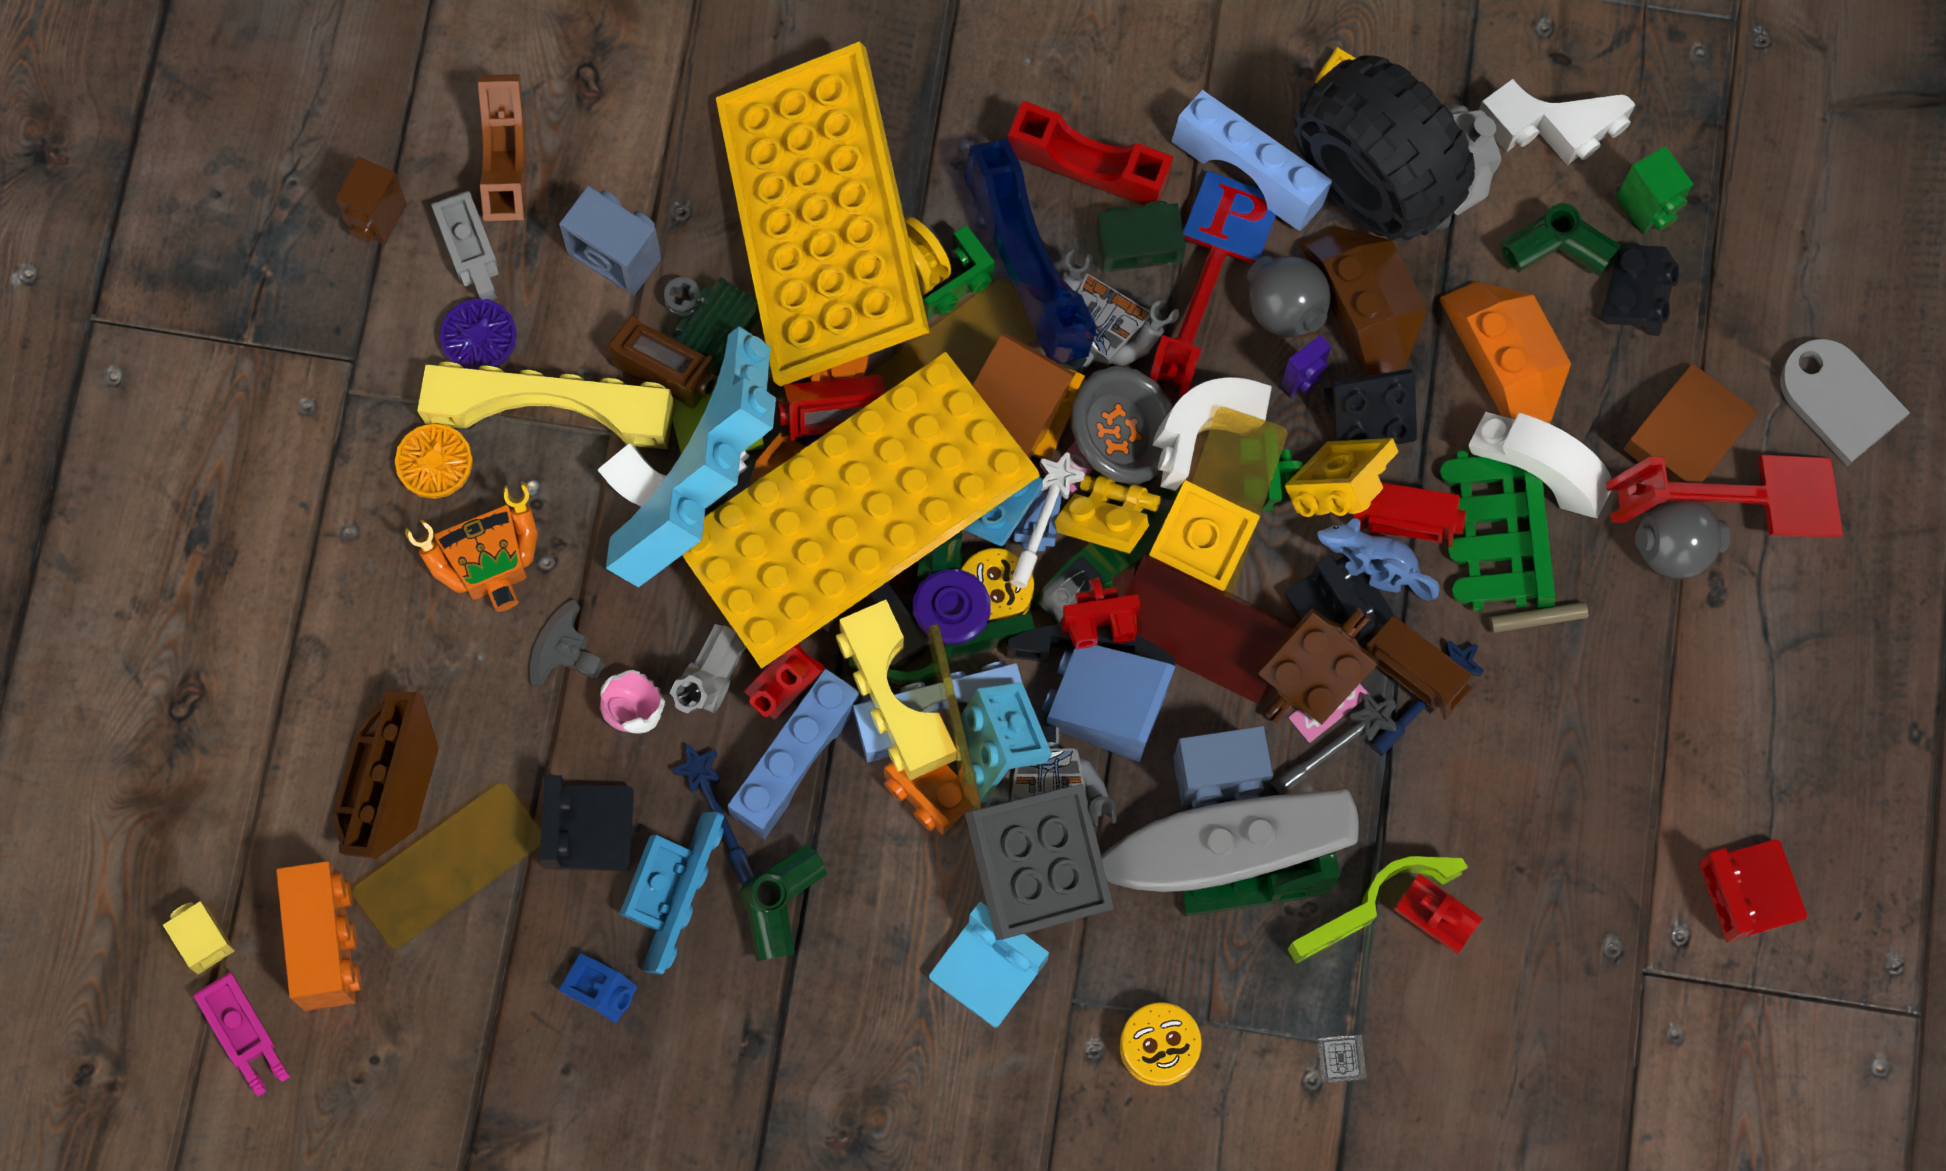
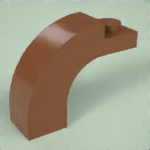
[478,74,527,221]

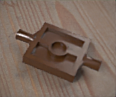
[1257,607,1377,725]

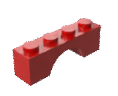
[1007,100,1174,210]

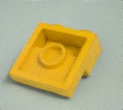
[1285,438,1398,517]

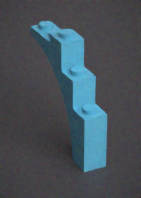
[606,326,776,588]

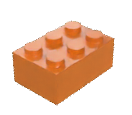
[276,861,362,1011]

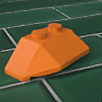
[1440,282,1571,423]

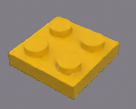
[1149,480,1261,591]

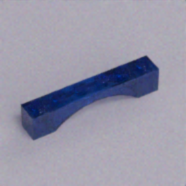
[964,138,1097,363]

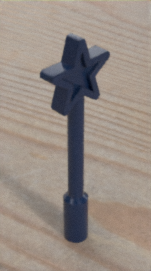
[1370,641,1484,756]
[673,745,756,885]

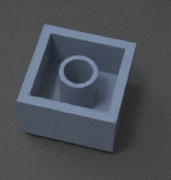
[559,186,662,296]
[1173,726,1273,809]

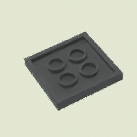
[965,784,1114,940]

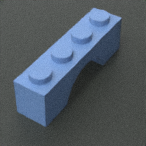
[728,669,861,840]

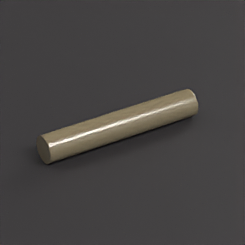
[1489,602,1588,633]

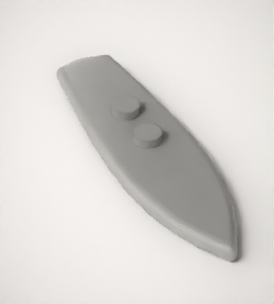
[1101,789,1359,892]

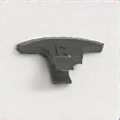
[530,599,605,686]

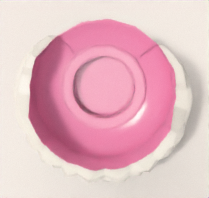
[599,670,665,734]

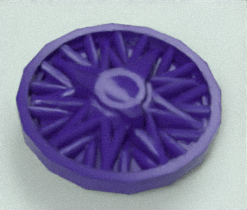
[440,299,517,370]
[913,569,991,645]

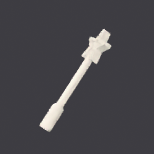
[1010,452,1085,588]

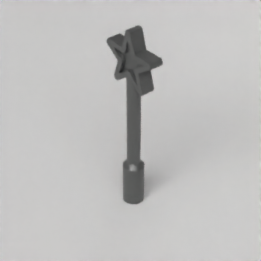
[1270,694,1397,795]

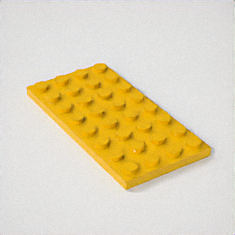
[716,41,930,387]
[682,352,1040,669]

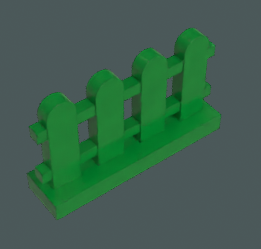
[1440,450,1555,612]

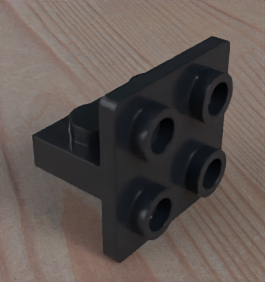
[1324,369,1417,445]
[1284,555,1396,643]

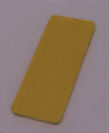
[868,278,1045,391]
[1192,407,1287,595]
[927,624,981,812]
[352,783,541,949]

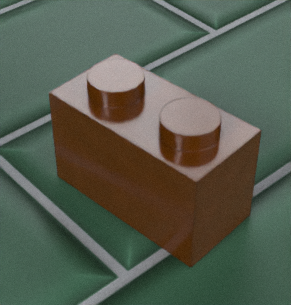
[336,156,407,245]

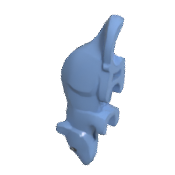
[1317,518,1440,601]

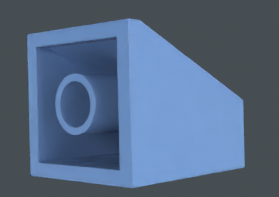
[1042,645,1176,763]

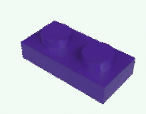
[1280,335,1331,398]

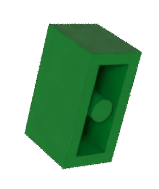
[1616,146,1694,235]

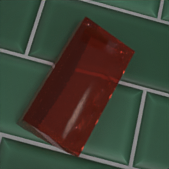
[1125,553,1296,704]

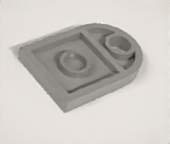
[1780,339,1910,467]

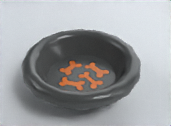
[1071,366,1173,485]

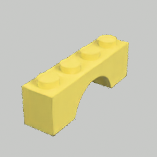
[836,600,957,781]

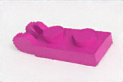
[193,972,290,1097]

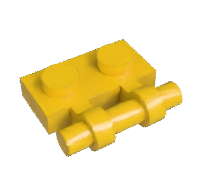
[1055,475,1161,554]

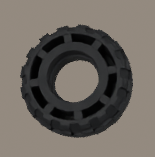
[1294,55,1475,242]

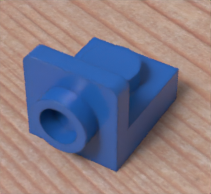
[559,953,637,1023]

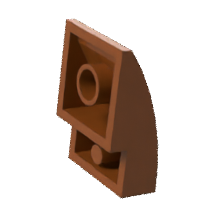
[972,332,1076,460]
[1623,363,1758,483]

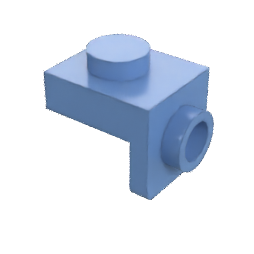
[1013,490,1062,551]

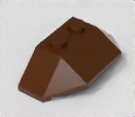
[1300,226,1427,376]
[332,690,439,859]

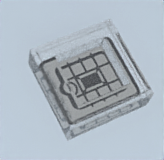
[1317,1035,1367,1083]

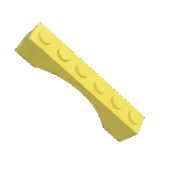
[417,362,675,449]

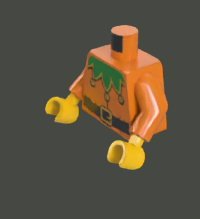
[405,481,538,612]

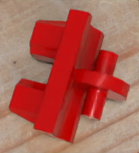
[1060,577,1141,650]
[744,643,825,720]
[1394,874,1483,955]

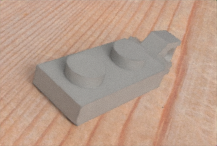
[431,191,499,301]

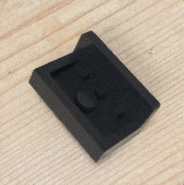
[1601,244,1679,336]

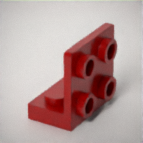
[1698,839,1807,943]

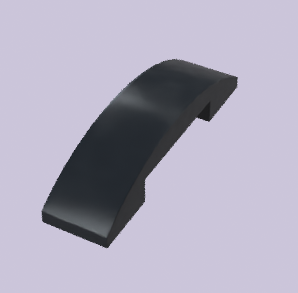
[1006,624,1176,666]

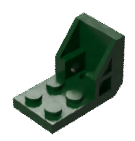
[1181,852,1340,917]

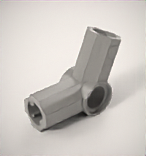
[670,624,746,714]

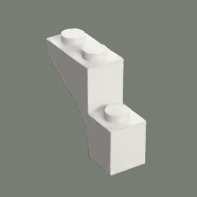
[1479,79,1635,165]

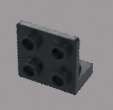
[539,775,634,872]

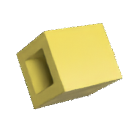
[163,901,235,975]

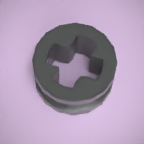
[664,277,701,318]

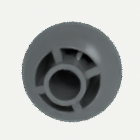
[1247,256,1331,337]
[1635,500,1730,579]

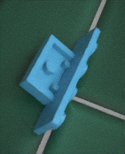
[619,811,724,974]

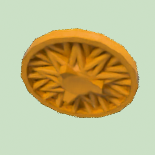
[395,423,473,499]

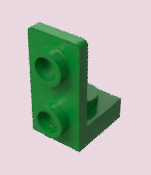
[923,225,995,319]

